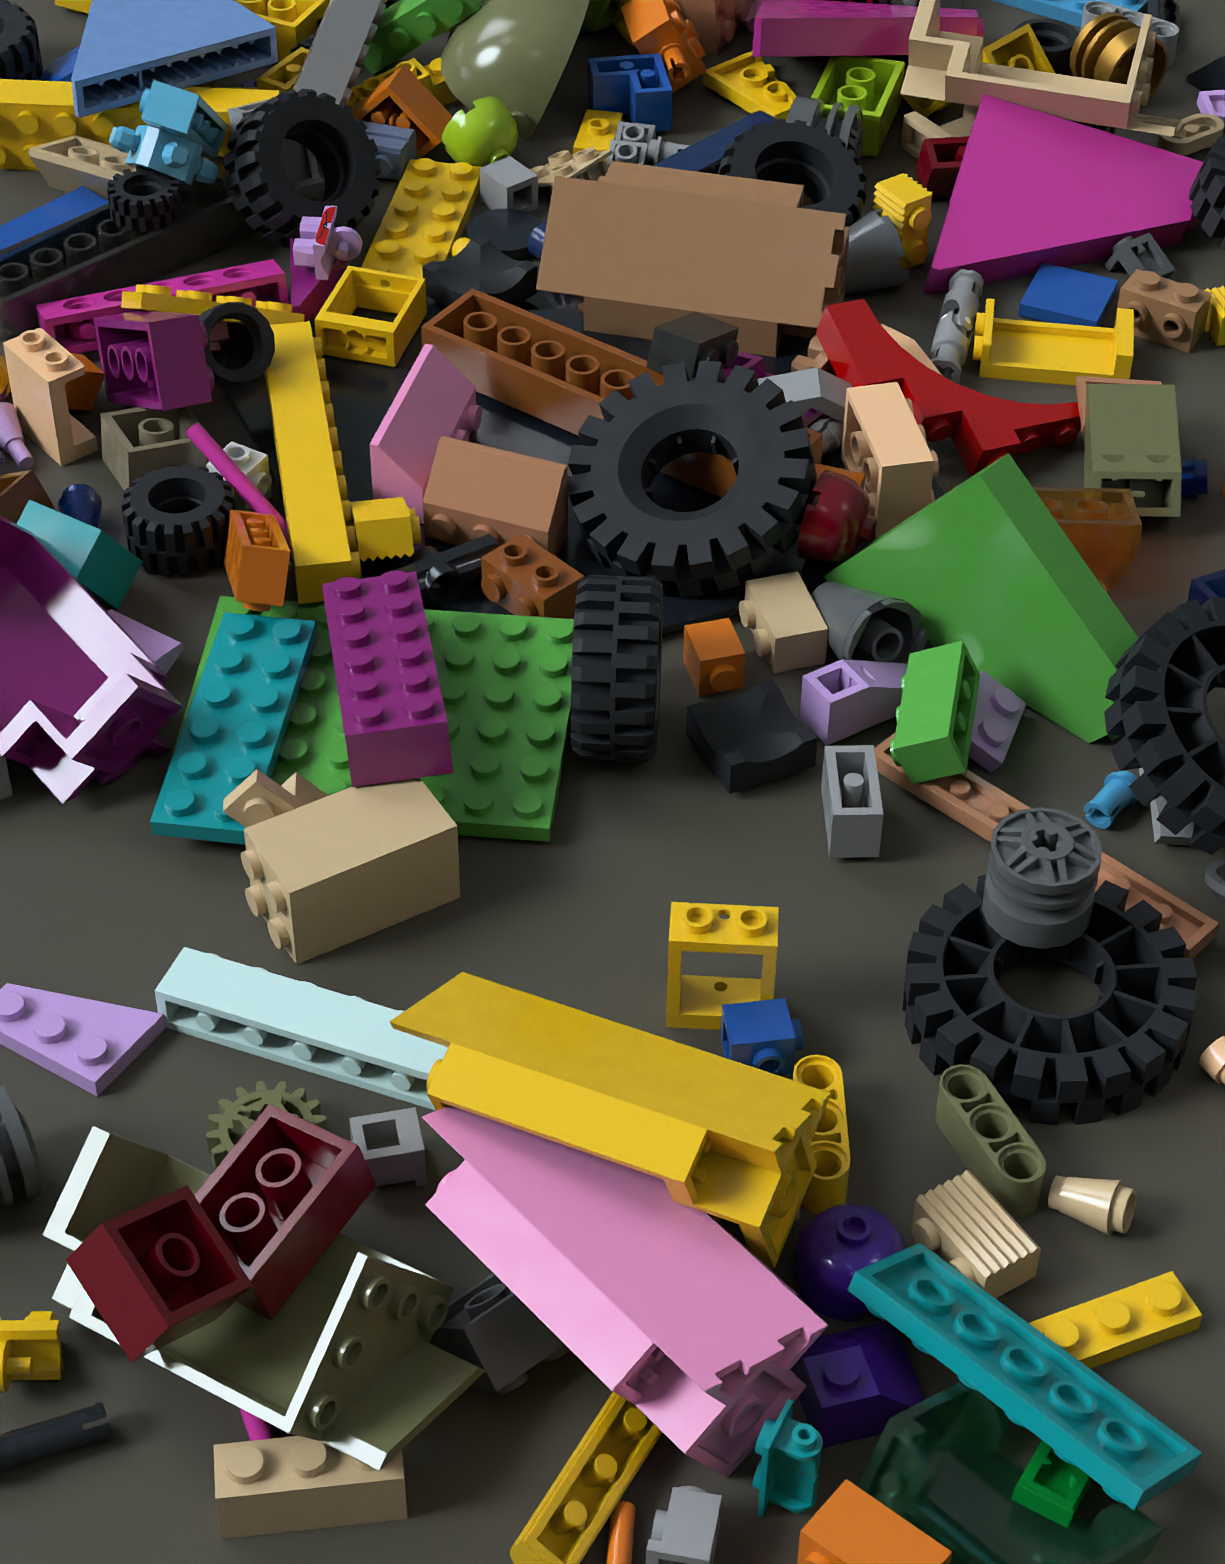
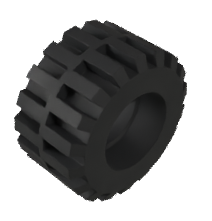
[121,465,236,576]

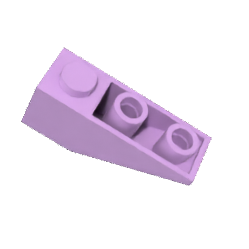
[800,659,907,746]

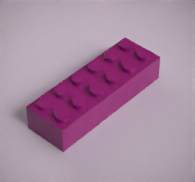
[322,571,453,787]

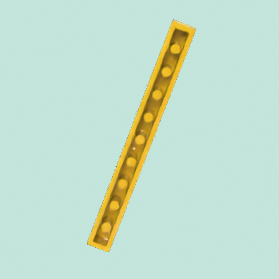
[265,321,361,604]

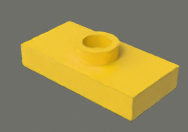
[573,109,623,163]

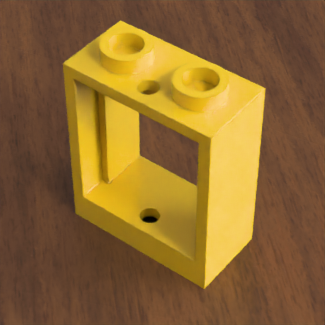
[315,266,427,367]
[666,902,779,1030]

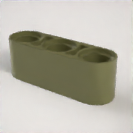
[935,1064,1046,1218]

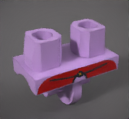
[293,206,363,280]

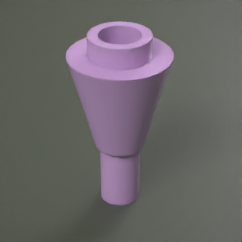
[0,402,35,470]

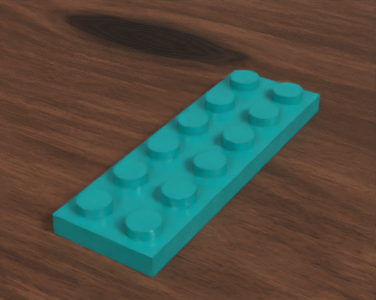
[150,612,318,845]
[848,1243,1203,1510]

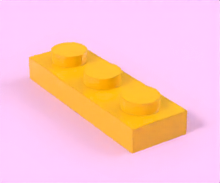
[1029,1271,1202,1369]

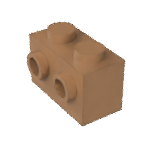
[1114,269,1212,353]

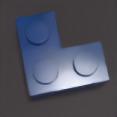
[588,53,672,133]

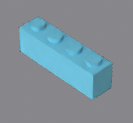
[139,80,228,161]

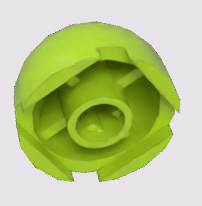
[442,96,518,167]

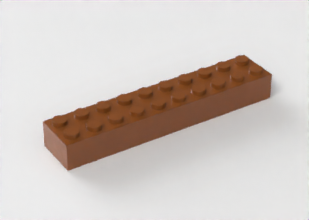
[421,288,823,498]

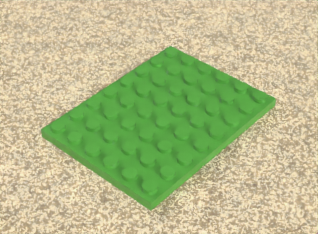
[168,596,574,842]

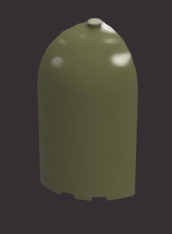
[441,0,590,140]

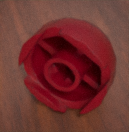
[797,470,877,564]

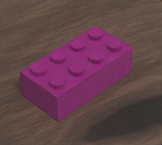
[93,310,215,411]

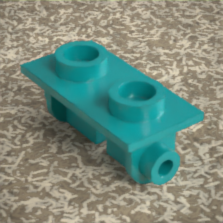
[752,1399,823,1518]

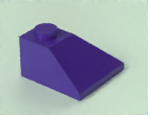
[790,1321,932,1448]

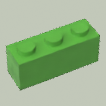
[890,640,980,784]

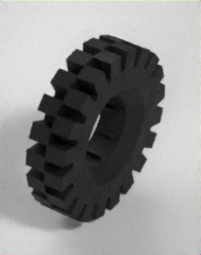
[567,361,817,597]
[1104,597,1225,855]
[902,875,1198,1126]

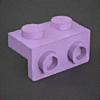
[969,670,1026,773]

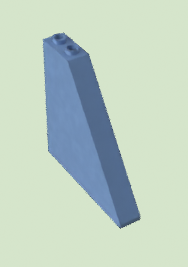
[71,0,278,118]

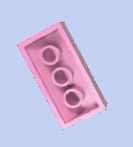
[369,344,482,524]

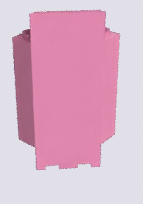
[422,1105,828,1478]

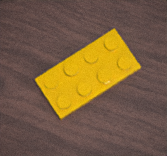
[121,284,305,325]

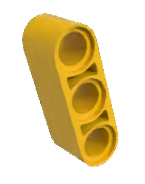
[793,1054,851,1214]

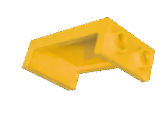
[972,298,1134,386]

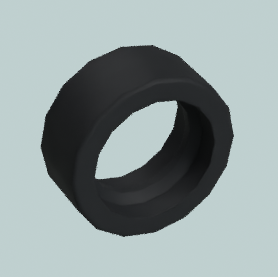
[1013,18,1079,75]
[199,302,275,386]

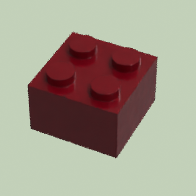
[66,1185,253,1363]

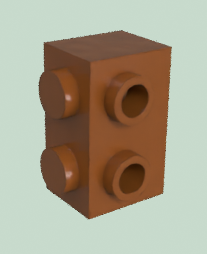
[481,534,585,619]

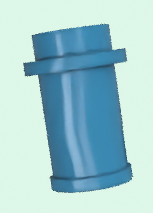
[1083,770,1138,829]

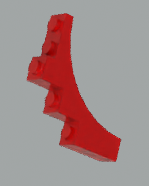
[816,299,1081,477]

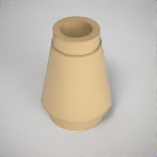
[1048,1175,1137,1236]

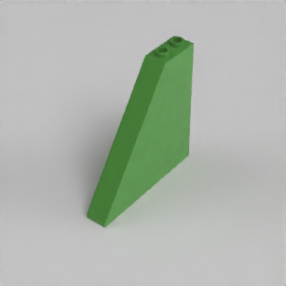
[824,453,1139,743]

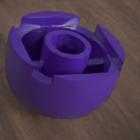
[792,1203,906,1322]

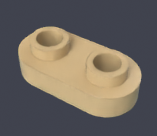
[1157,113,1224,156]

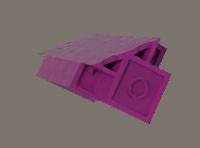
[0,516,183,804]

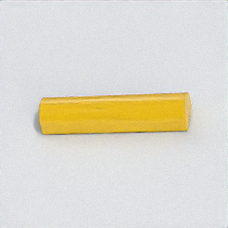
[510,1392,662,1564]

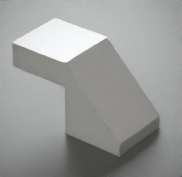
[758,367,852,423]

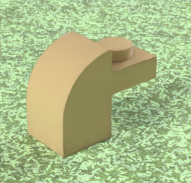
[223,769,329,828]

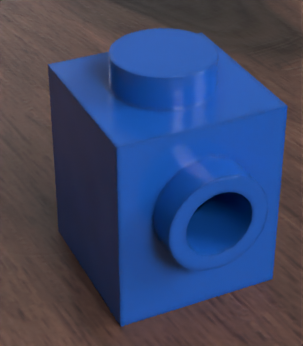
[720,998,803,1075]

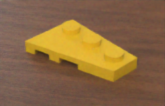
[703,50,797,122]

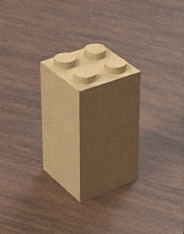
[241,778,460,965]

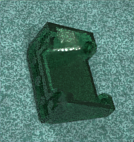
[858,1382,1164,1564]

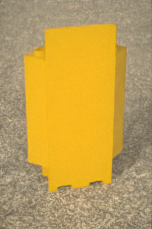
[389,972,831,1268]

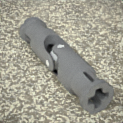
[930,269,984,384]

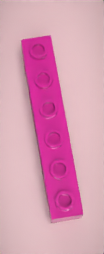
[36,259,289,354]

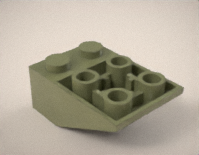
[1083,384,1182,517]

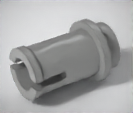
[647,136,690,164]

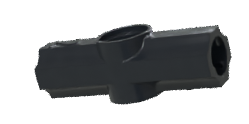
[394,534,499,605]

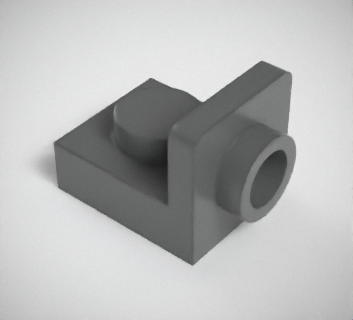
[1105,233,1176,279]

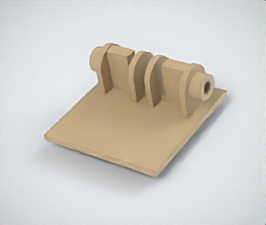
[529,147,613,198]

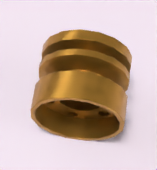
[1070,12,1169,97]

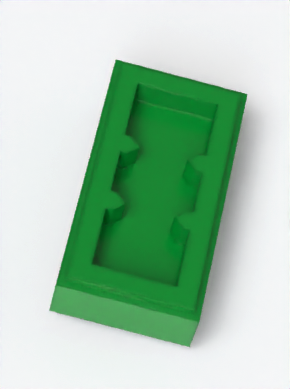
[1011,1440,1094,1529]

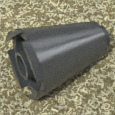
[845,209,909,294]
[811,581,926,664]

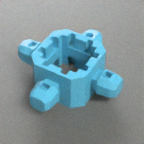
[109,125,219,185]

